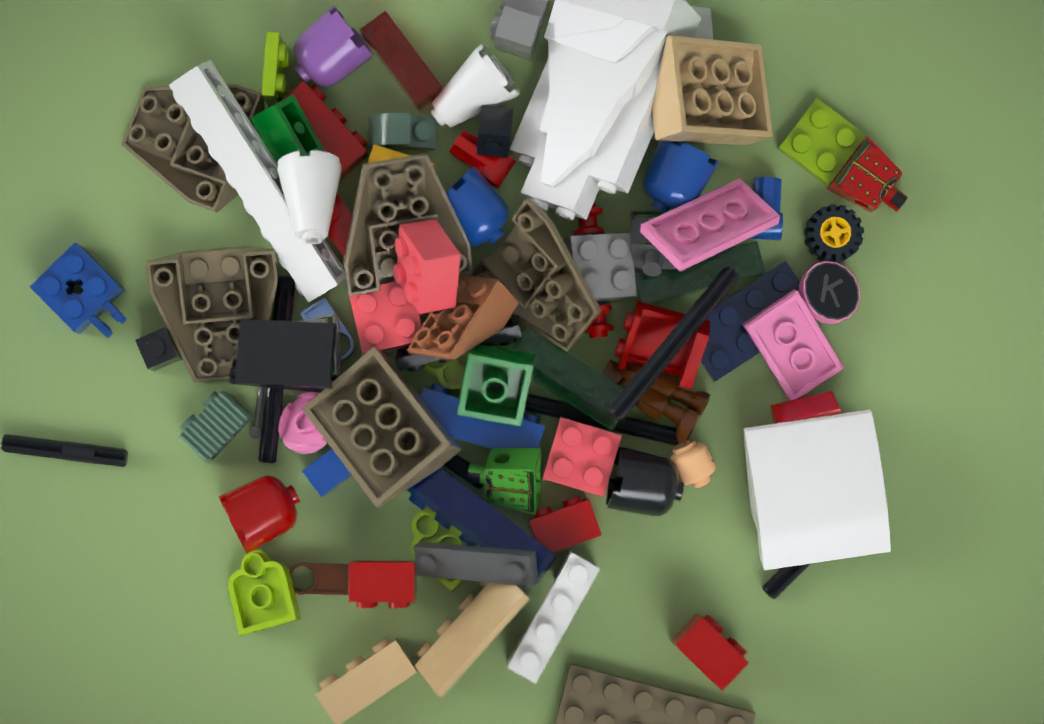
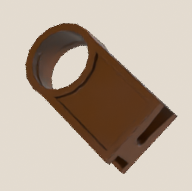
[289,562,349,595]

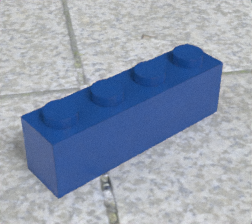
[421,384,545,449]

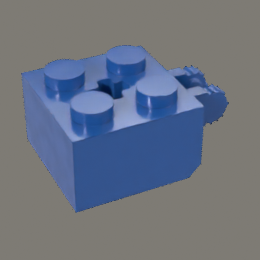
[30,242,127,338]

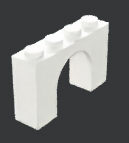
[507,551,600,684]

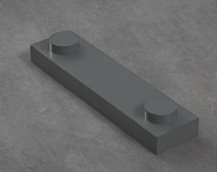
[414,541,539,586]

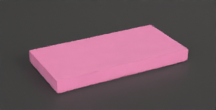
[640,178,780,272]

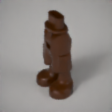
[599,359,711,444]

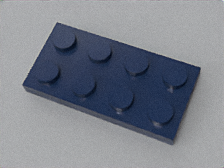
[701,261,800,382]

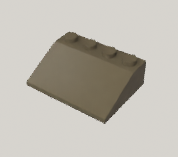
[302,347,462,508]

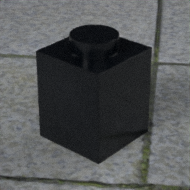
[477,105,514,158]
[135,327,183,371]

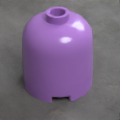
[293,6,374,87]

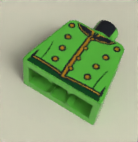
[467,448,542,515]

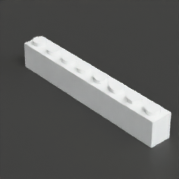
[169,60,345,303]

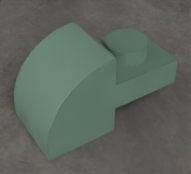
[369,113,436,151]

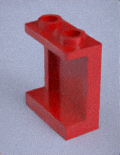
[614,301,710,389]

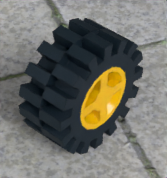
[804,204,864,263]

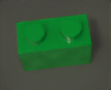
[250,94,325,164]

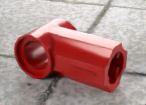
[449,130,516,188]

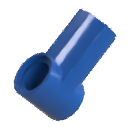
[749,177,783,240]

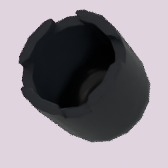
[606,446,684,516]

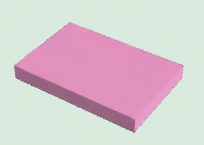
[742,289,844,401]

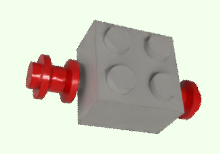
[563,202,637,339]

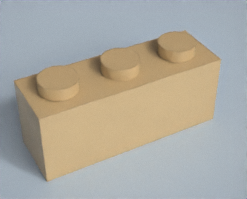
[315,637,418,724]

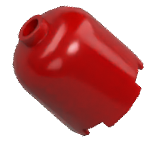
[218,475,300,554]

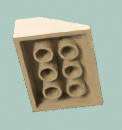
[652,35,773,145]
[415,582,530,698]

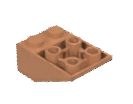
[407,275,519,360]

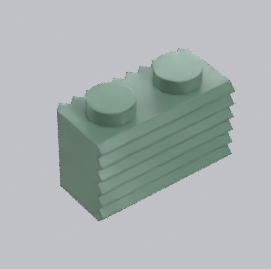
[179,390,253,463]

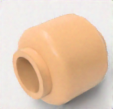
[670,439,716,488]

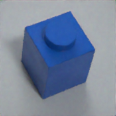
[302,449,352,497]

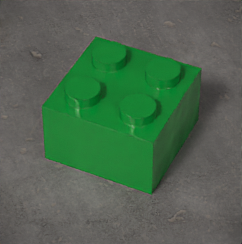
[457,344,533,427]

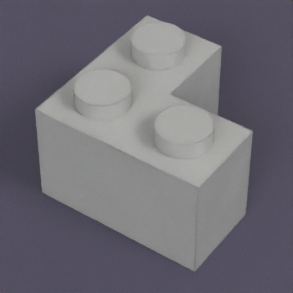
[490,0,549,60]

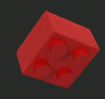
[349,561,417,608]
[670,613,749,691]

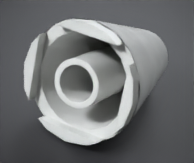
[431,44,520,127]
[277,150,342,245]

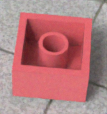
[393,219,461,314]
[349,282,422,355]
[542,417,622,497]

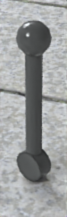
[249,387,265,438]

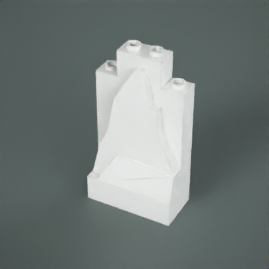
[510,0,702,220]

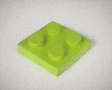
[262,31,290,107]
[778,98,867,187]

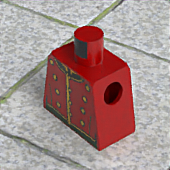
[827,137,908,212]

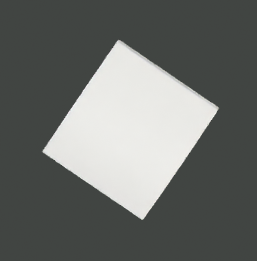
[743,410,891,570]

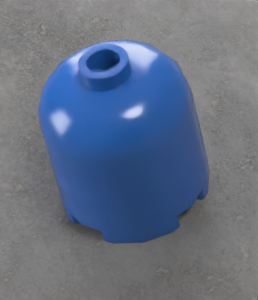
[642,140,719,212]
[445,166,509,247]

